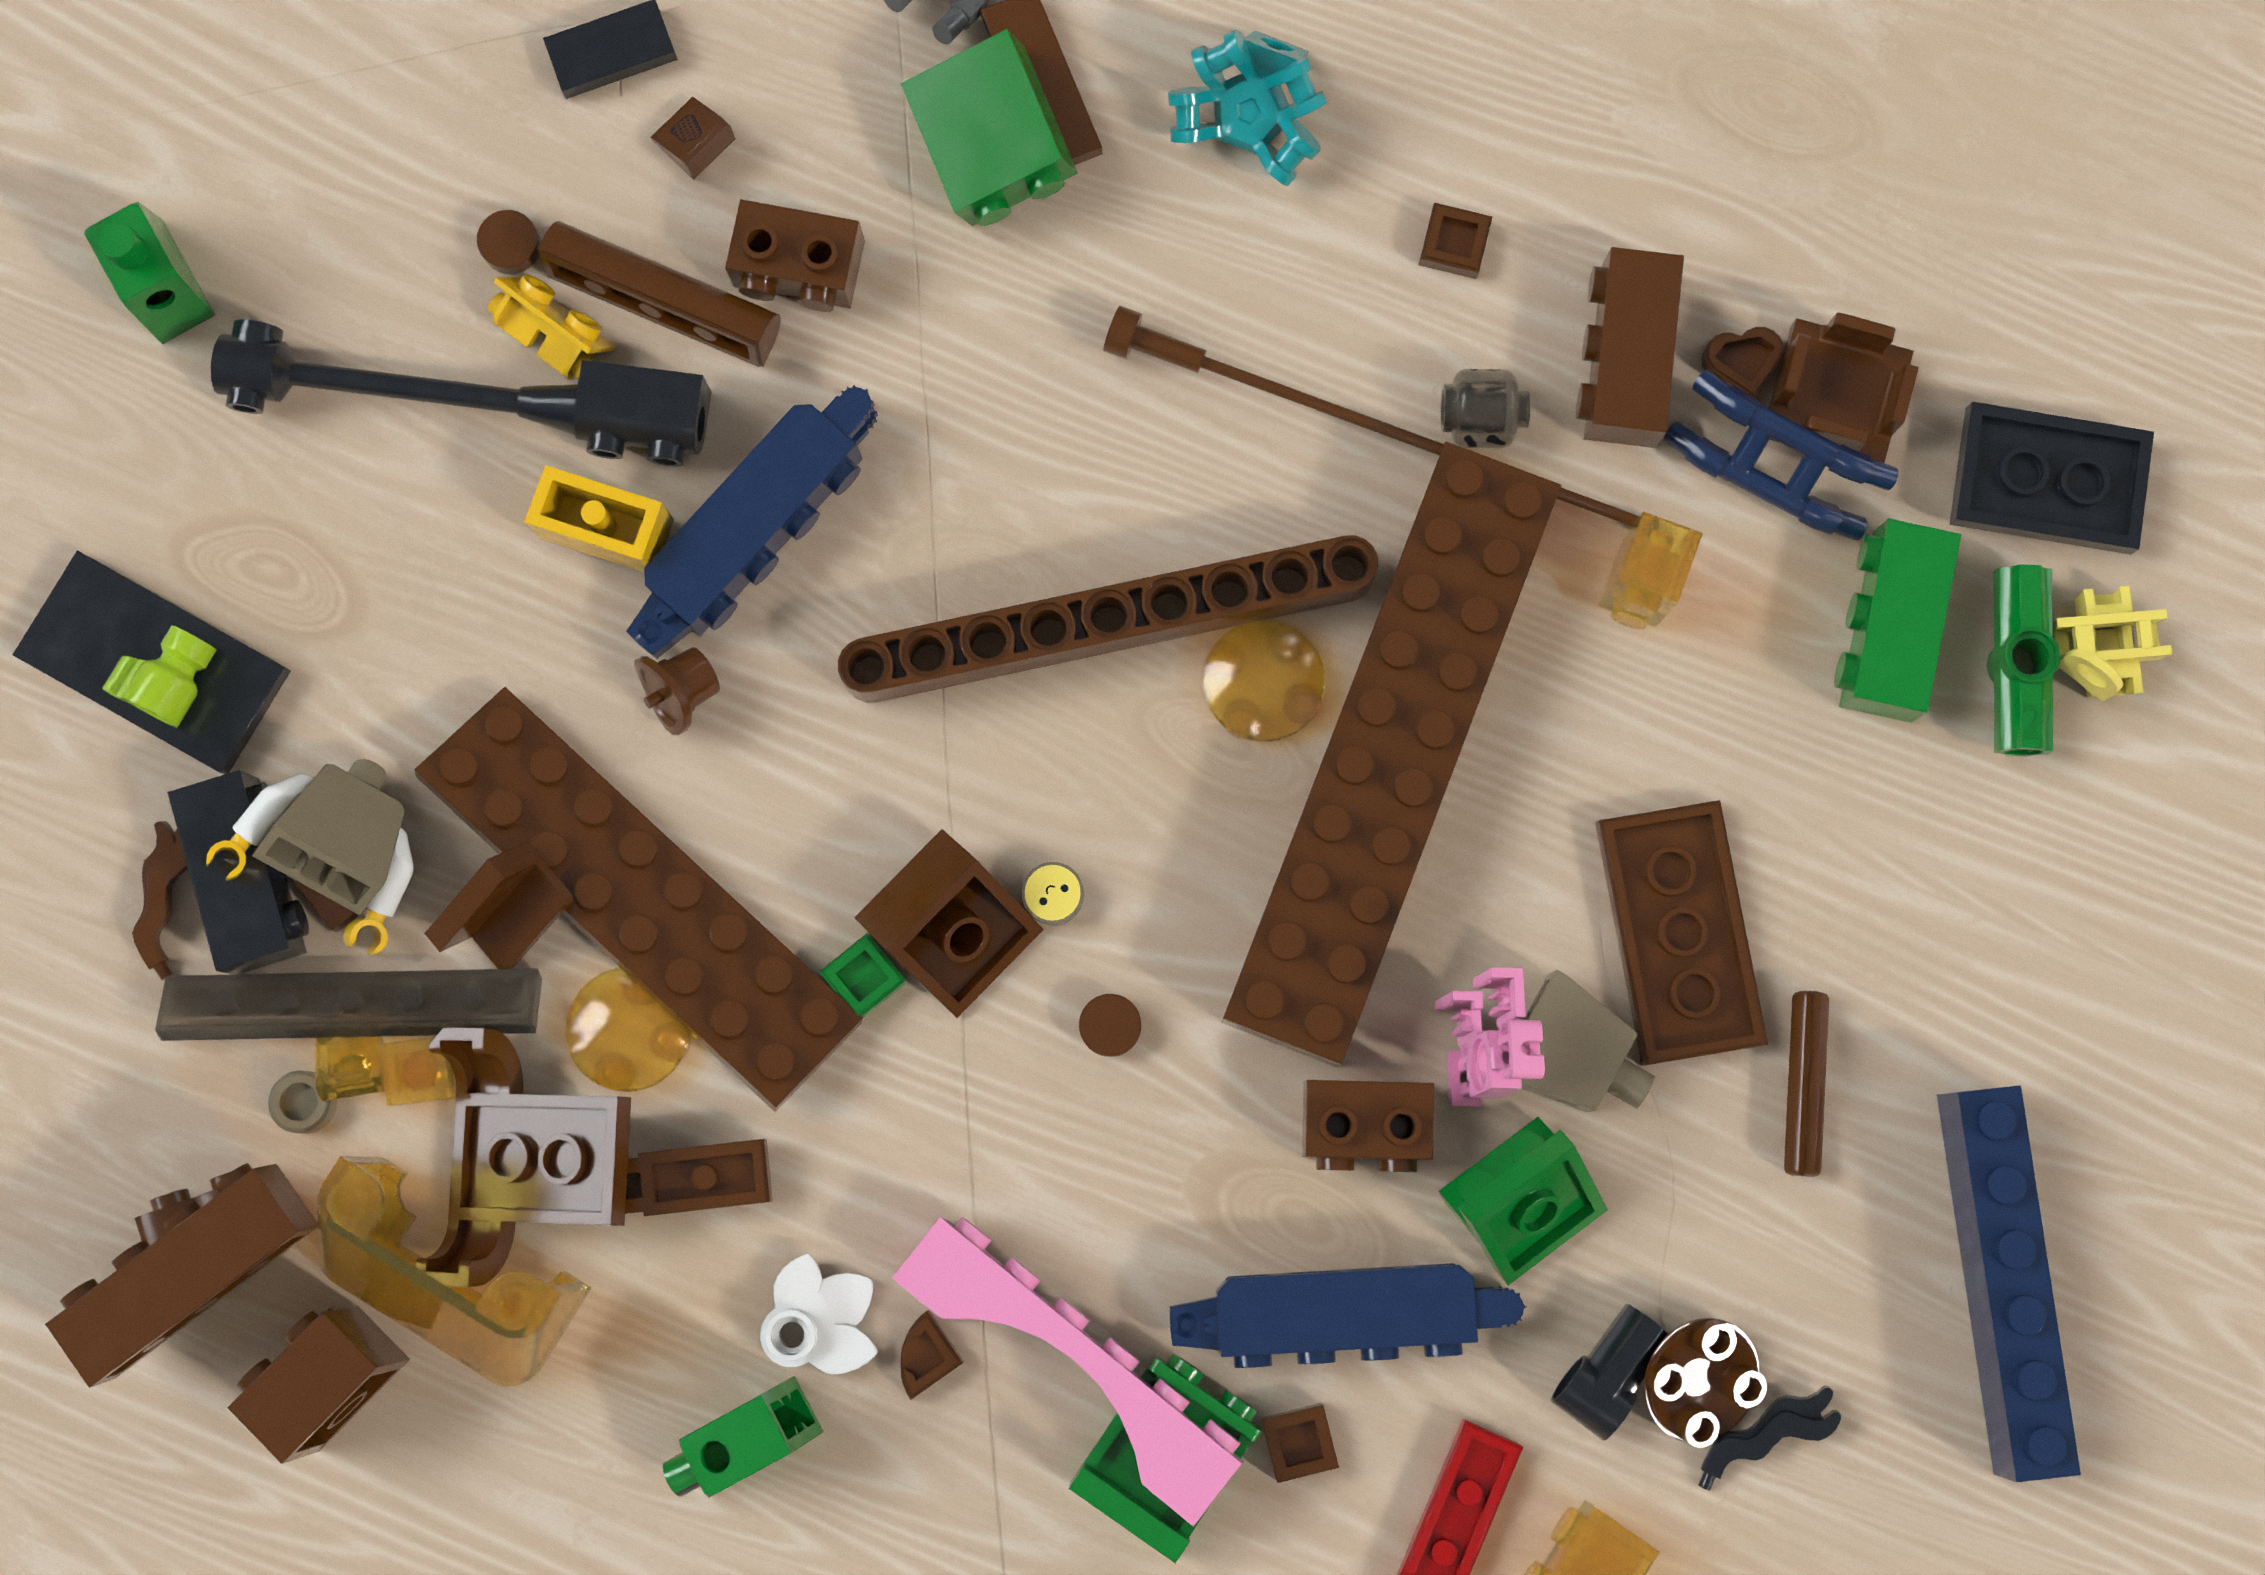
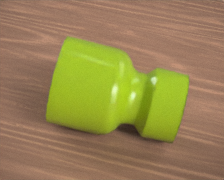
[102,625,217,728]

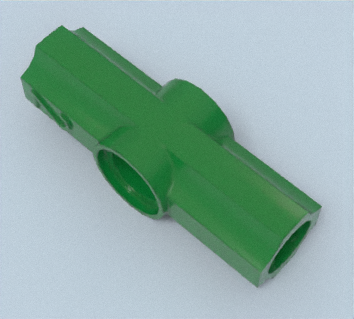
[1986,564,2061,757]

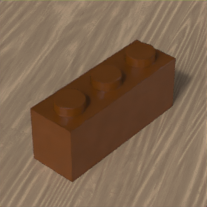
[1576,247,1684,448]

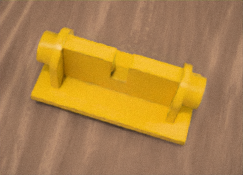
[487,274,617,380]

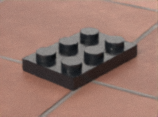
[1949,402,2154,555]

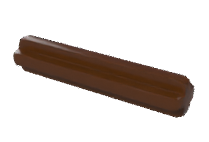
[1784,990,1829,1177]

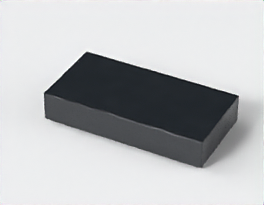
[543,0,678,99]

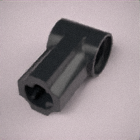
[1551,1304,1669,1441]

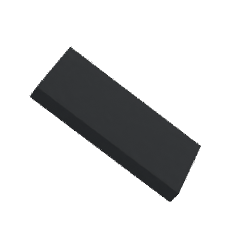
[12,550,291,774]

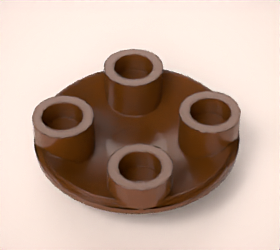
[1644,1318,1767,1448]

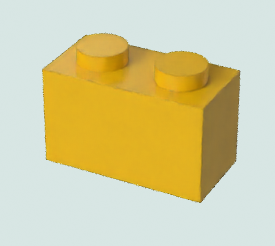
[524,465,674,573]

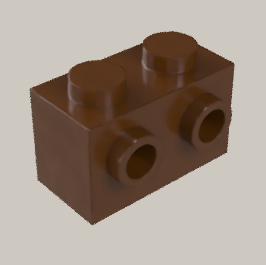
[725,199,865,312]
[1302,1080,1434,1172]

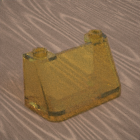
[317,1156,592,1386]

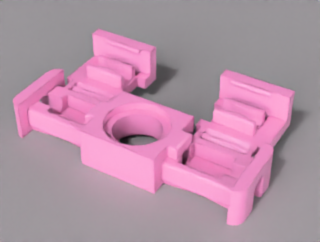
[1435,967,1545,1107]

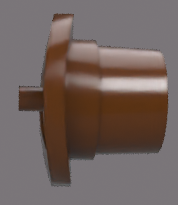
[634,647,720,735]

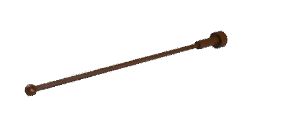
[1103,305,1659,537]

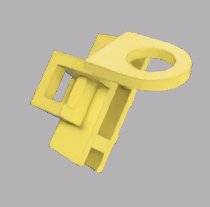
[2053,586,2172,702]

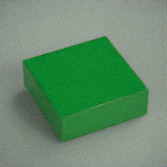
[819,933,908,1018]

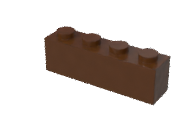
[45,1163,320,1388]

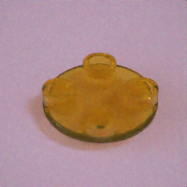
[1203,621,1325,742]
[566,968,691,1092]

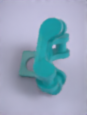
[1168,30,1328,186]

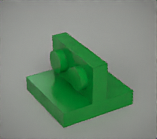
[1438,1117,1608,1286]

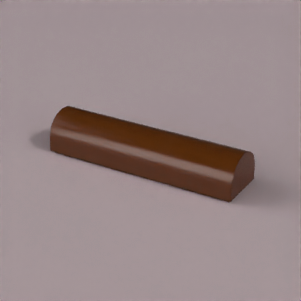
[537,221,781,367]

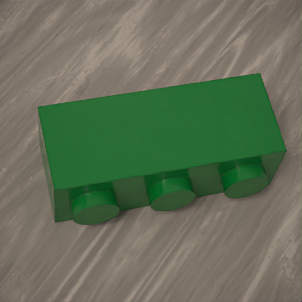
[1834,518,1961,723]

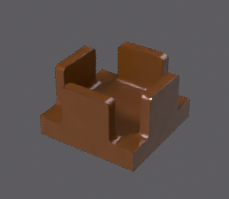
[1769,313,1919,463]

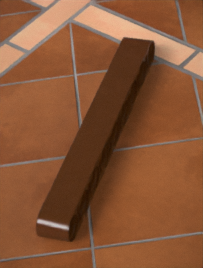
[838,535,1378,703]

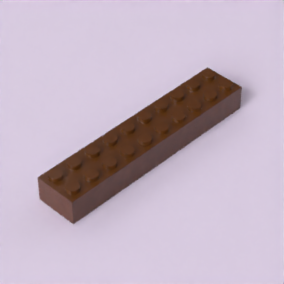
[1221,441,1561,1067]

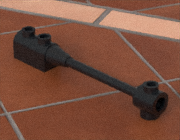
[211,319,712,467]

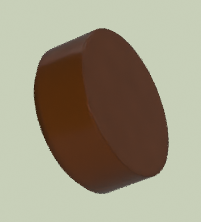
[477,210,541,274]
[1079,994,1141,1057]

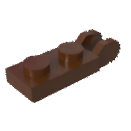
[625,1139,773,1216]

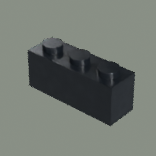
[167,770,309,975]

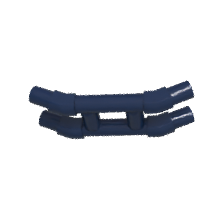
[1664,370,1898,541]

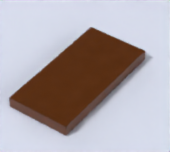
[1595,800,1768,1066]

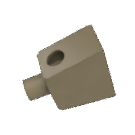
[1521,970,1655,1112]

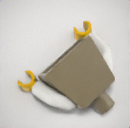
[206,759,414,955]

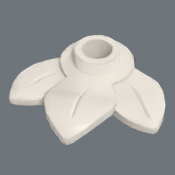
[760,1254,878,1375]

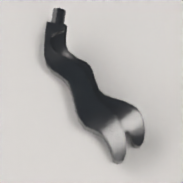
[1698,1385,1841,1491]

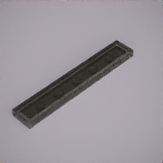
[155,968,542,1041]

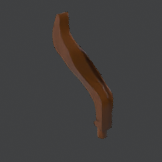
[132,821,188,981]

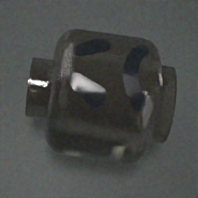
[1440,369,1530,448]

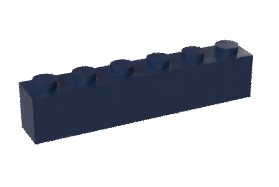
[1937,1085,2081,1482]

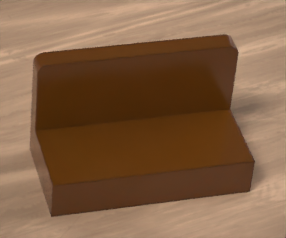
[424,841,573,973]

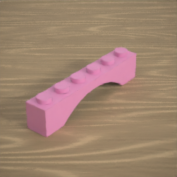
[892,1217,1244,1526]

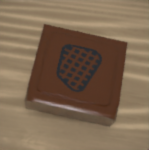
[650,96,736,180]

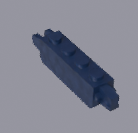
[626,385,878,659]
[1170,1263,1527,1368]

